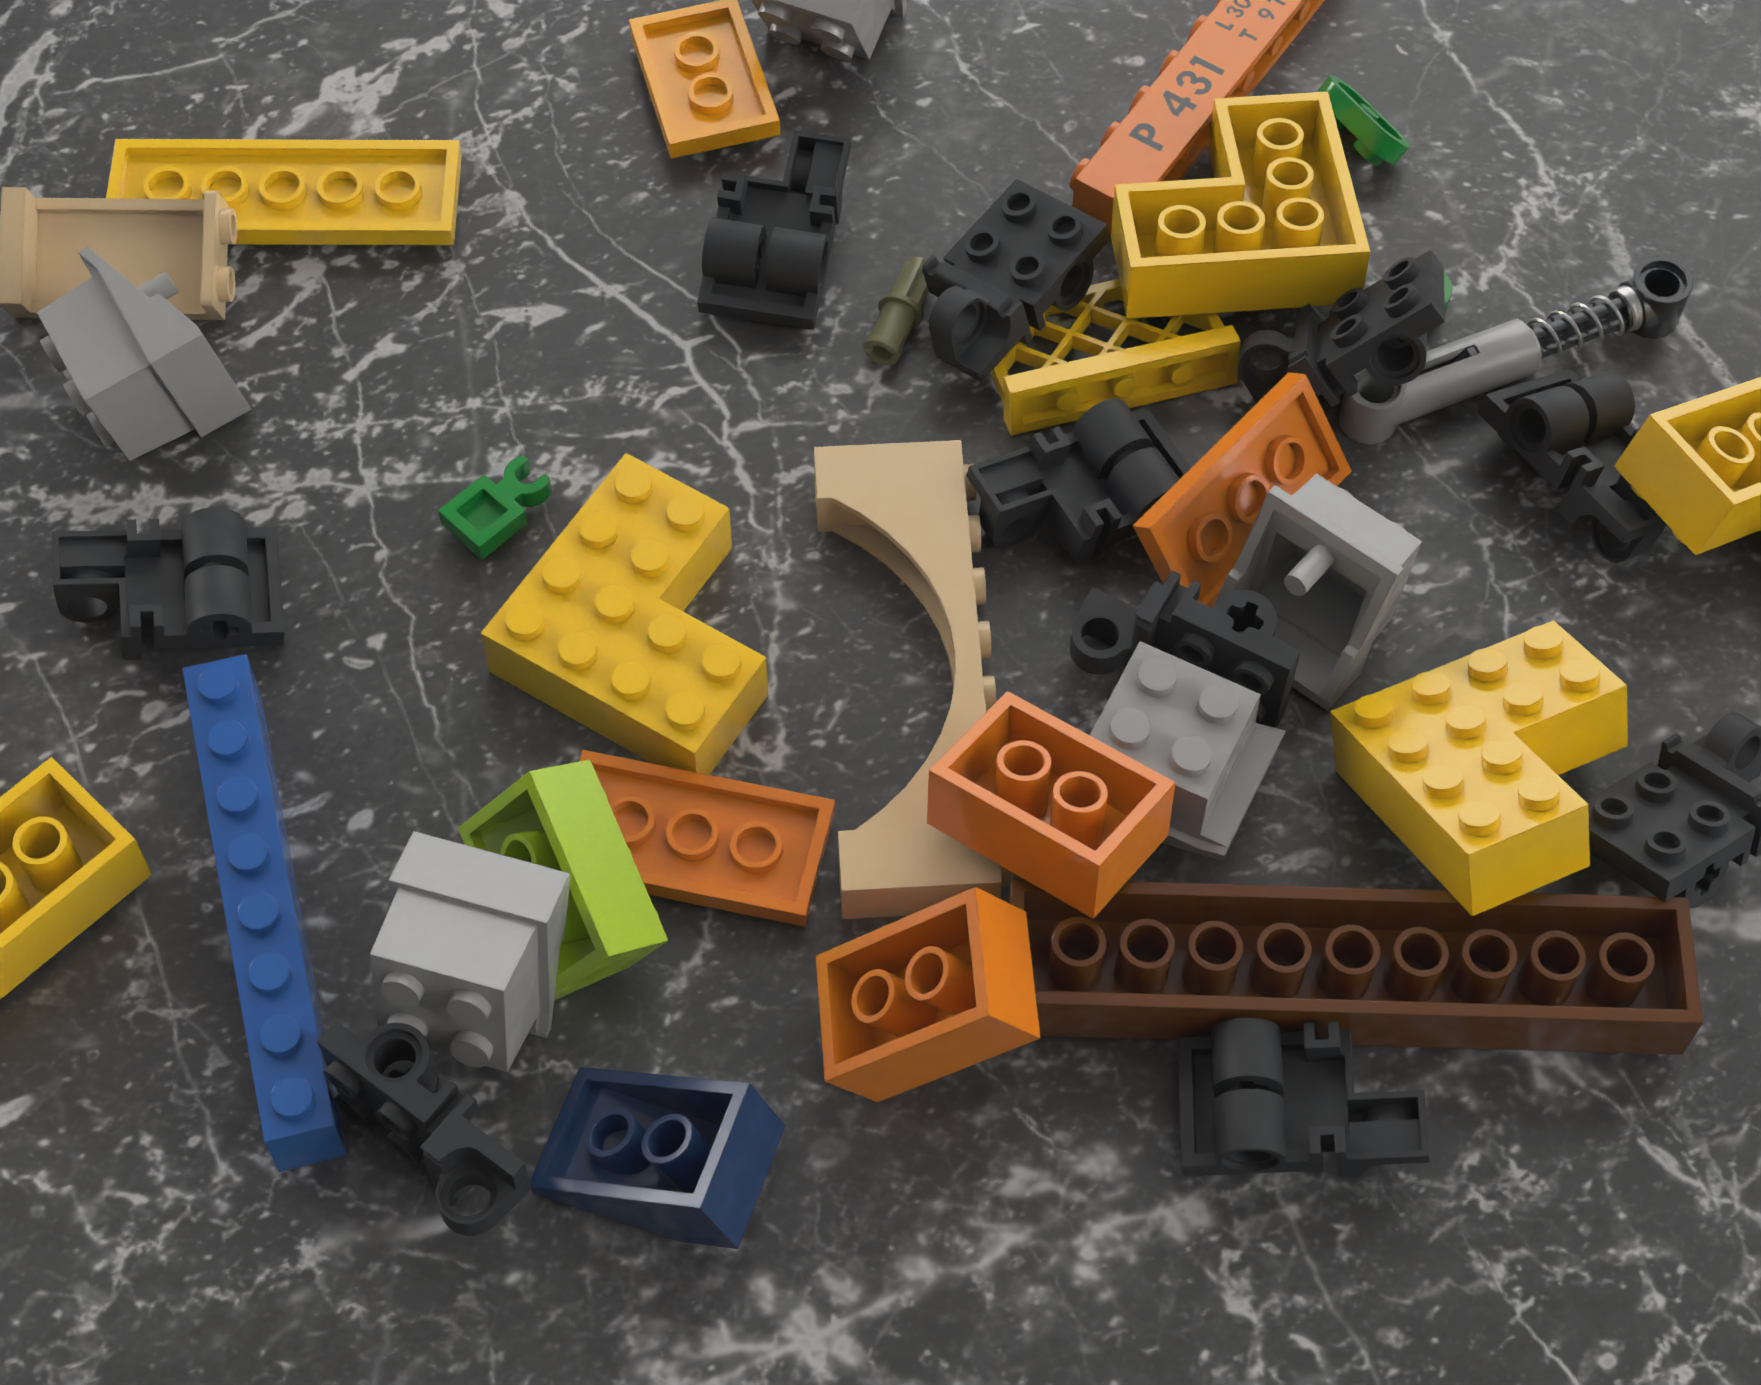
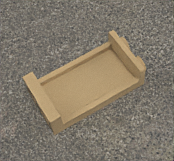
[0,187,237,320]

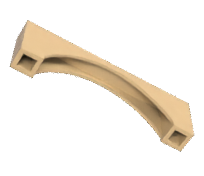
[814,440,1013,919]

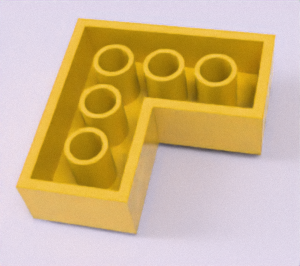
[1111,92,1370,319]
[1614,377,1761,555]
[481,453,768,775]
[1330,620,1628,916]
[0,757,152,1000]

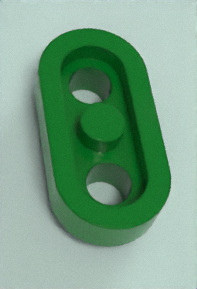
[1316,75,1410,166]

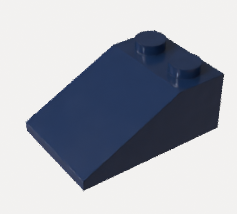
[530,1067,786,1249]

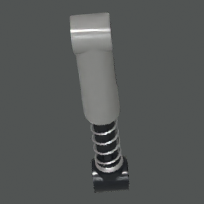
[1338,256,1693,445]

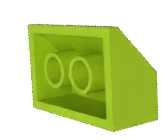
[458,759,668,1001]

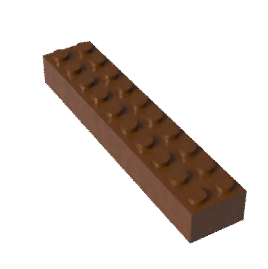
[1008,878,1703,1055]

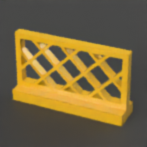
[990,279,1241,435]

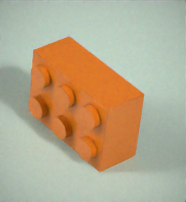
[927,691,1175,919]
[816,887,1041,1102]

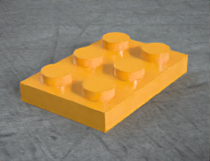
[629,0,780,159]

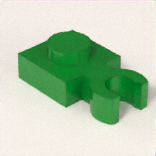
[438,455,552,560]

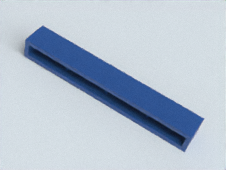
[182,654,347,1172]

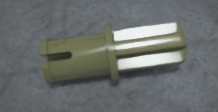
[863,256,929,366]

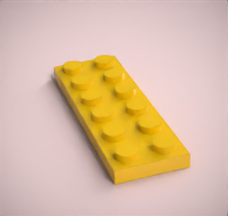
[106,139,462,245]

